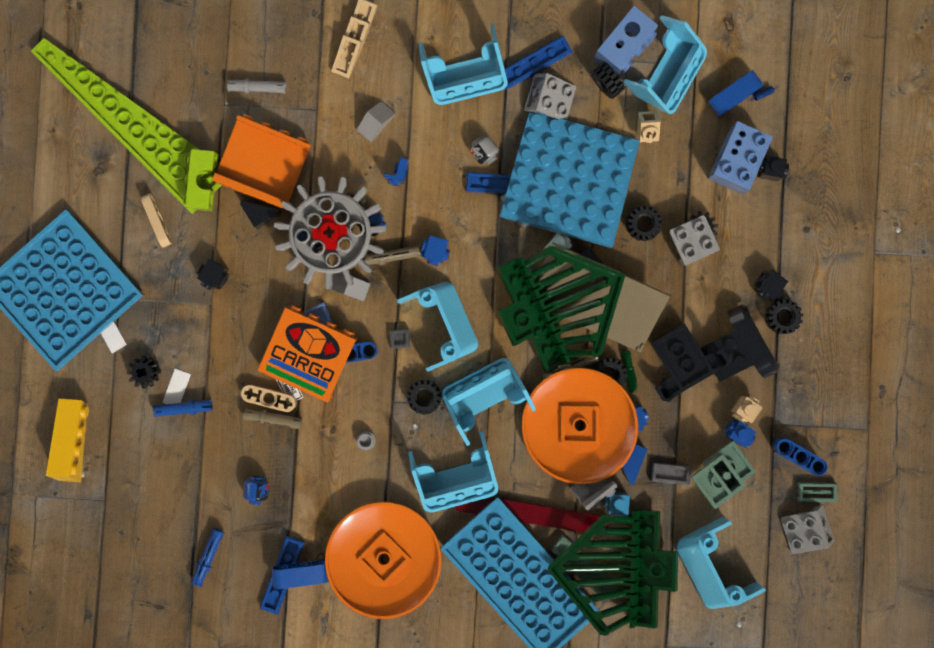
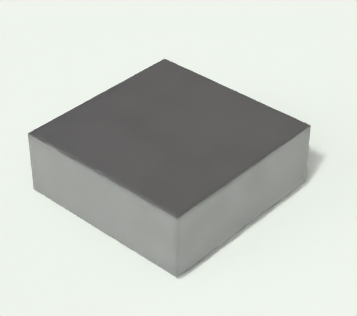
[390,329,410,349]

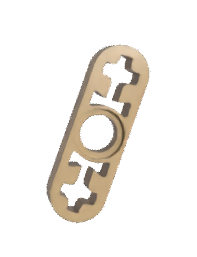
[141,193,172,248]
[241,384,297,412]

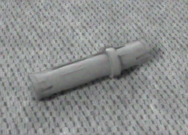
[227,78,286,94]

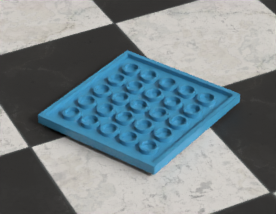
[500,111,640,248]
[0,209,144,371]

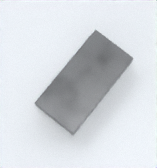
[650,462,691,485]

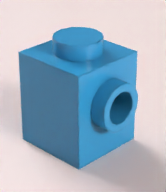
[604,492,630,515]

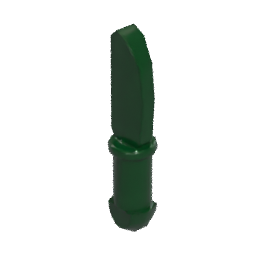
[622,349,637,393]

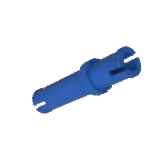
[153,399,213,417]
[190,528,225,587]

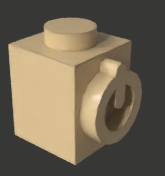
[637,111,661,143]
[731,395,763,425]

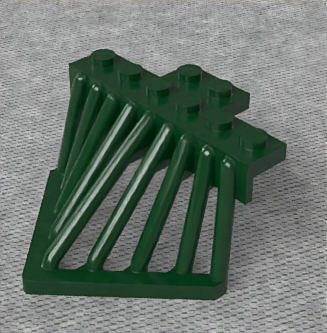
[496,246,625,372]
[548,509,678,636]

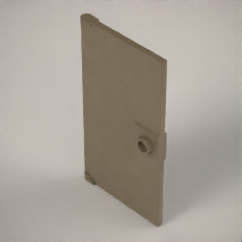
[534,243,670,353]

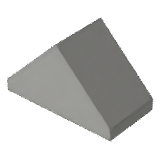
[357,101,396,143]
[331,273,370,301]

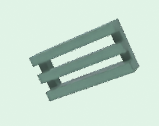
[797,482,838,502]

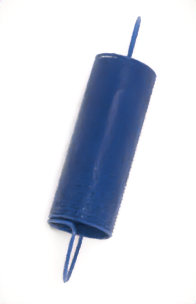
[750,86,778,101]

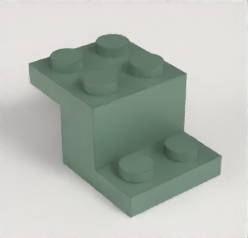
[690,440,756,509]

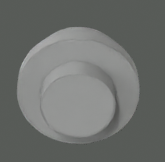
[356,431,376,451]

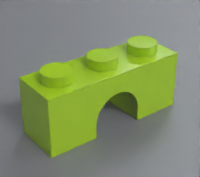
[183,149,218,212]

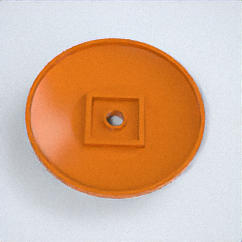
[522,368,638,484]
[325,502,442,619]

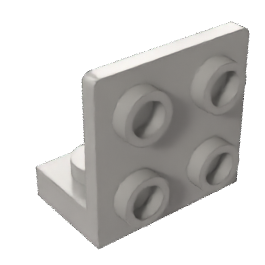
[524,73,576,120]
[669,215,720,267]
[569,477,618,510]
[781,505,834,554]

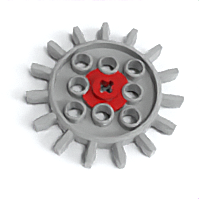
[274,176,387,290]

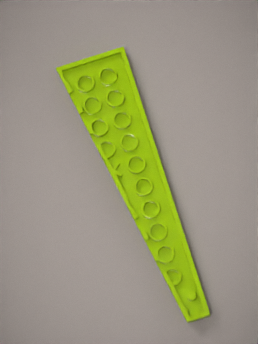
[31,38,222,214]

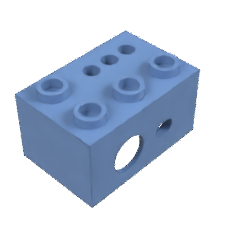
[593,6,658,77]
[708,121,773,194]

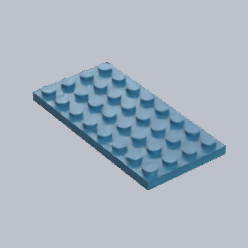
[440,496,600,648]

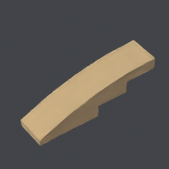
[331,0,378,78]

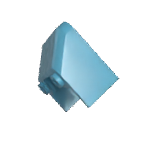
[623,15,707,114]
[419,24,508,105]
[397,282,478,372]
[441,358,536,446]
[408,432,498,512]
[676,516,766,609]

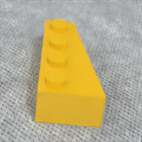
[46,399,89,482]

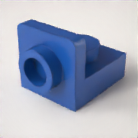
[384,158,409,186]

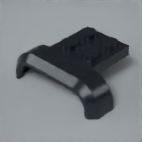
[701,304,780,382]
[651,323,730,402]

